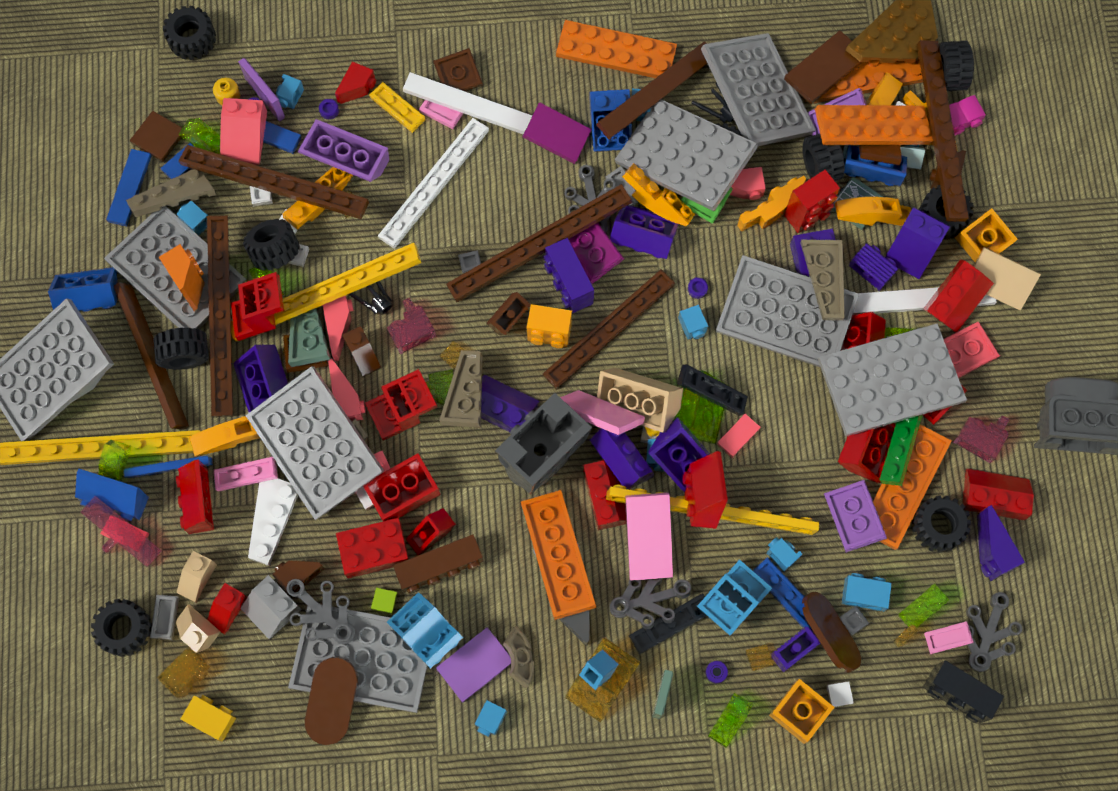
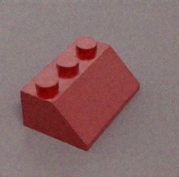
[923,259,994,333]
[840,312,886,351]
[838,423,896,483]
[683,451,728,529]
[363,453,441,521]
[176,459,214,534]
[583,460,631,531]
[962,469,1034,521]

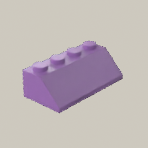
[298,119,389,182]

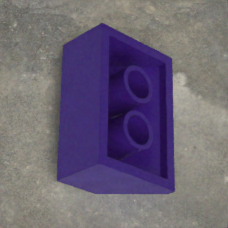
[610,205,679,259]
[233,345,288,412]
[481,375,540,432]
[648,417,710,493]
[590,428,654,490]

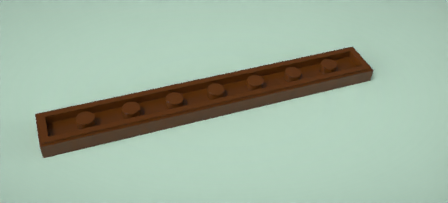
[596,41,708,140]
[543,269,675,390]
[114,282,189,430]

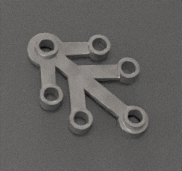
[564,165,616,233]
[610,578,691,629]
[287,579,354,644]
[966,592,1022,672]

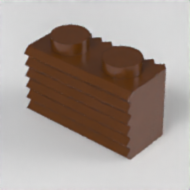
[486,292,531,336]

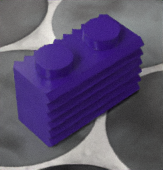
[849,243,899,291]
[771,627,820,672]

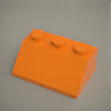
[159,244,205,311]

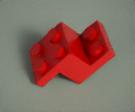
[231,272,284,341]
[365,369,437,441]

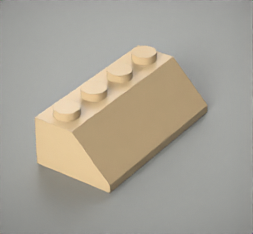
[597,368,683,433]

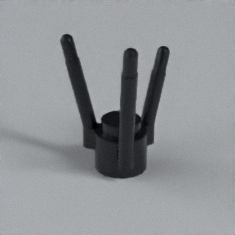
[691,83,734,123]
[349,281,393,315]

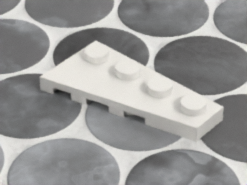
[248,478,298,566]

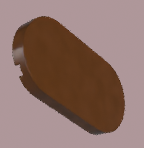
[802,592,861,673]
[305,656,358,745]

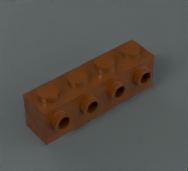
[393,534,484,594]

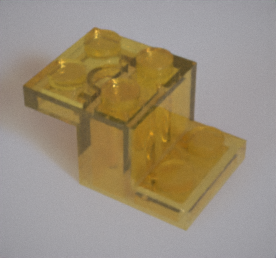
[565,637,641,723]

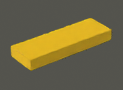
[369,82,426,133]

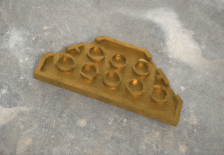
[845,0,938,64]

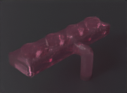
[80,496,162,567]

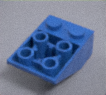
[589,89,632,151]

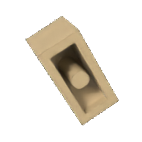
[177,551,217,603]
[176,604,220,653]

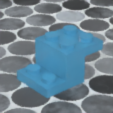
[697,559,772,636]
[387,592,463,669]

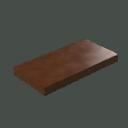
[784,30,862,105]

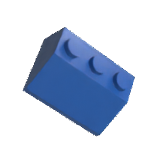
[844,145,907,186]
[48,267,118,312]
[75,468,149,521]

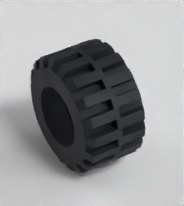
[163,6,216,60]
[939,40,974,91]
[802,134,845,181]
[919,185,974,240]
[243,219,300,271]
[153,328,209,370]
[912,495,971,553]
[91,599,152,657]

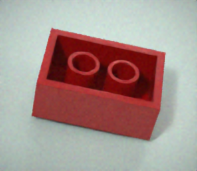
[784,170,840,233]
[336,518,409,579]

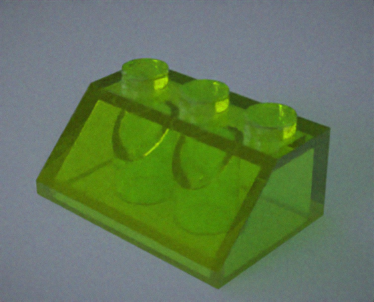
[673,370,729,444]

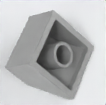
[240,575,302,640]

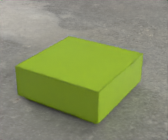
[371,588,398,614]

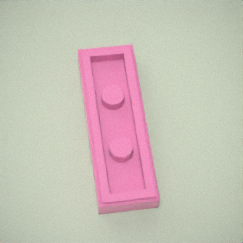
[214,457,278,492]

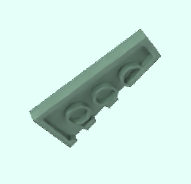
[288,308,331,367]

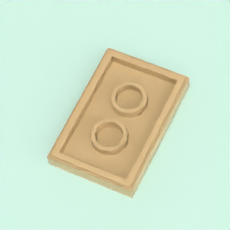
[973,247,1041,311]

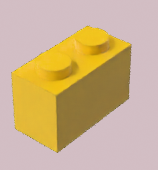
[181,694,236,742]

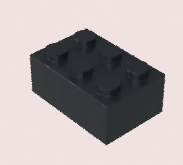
[922,660,1004,724]

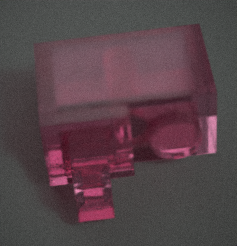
[387,297,436,354]
[953,415,1009,463]

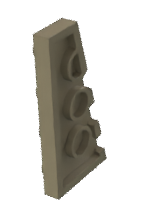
[126,169,216,217]
[800,240,845,321]
[439,350,483,428]

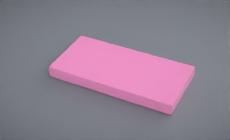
[560,390,645,435]
[626,493,673,580]

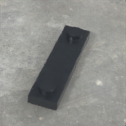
[677,364,748,416]
[628,593,707,655]

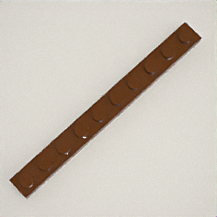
[917,40,969,222]
[179,145,369,219]
[446,184,632,302]
[207,215,233,417]

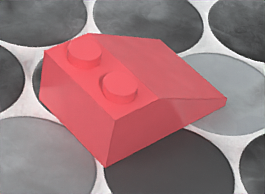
[220,98,267,165]

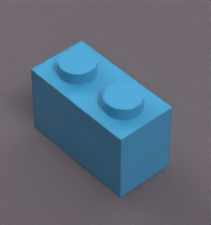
[842,573,891,612]

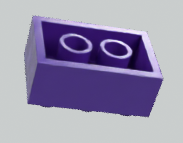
[543,238,594,313]

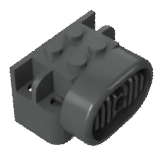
[1034,377,1118,455]
[495,393,592,495]

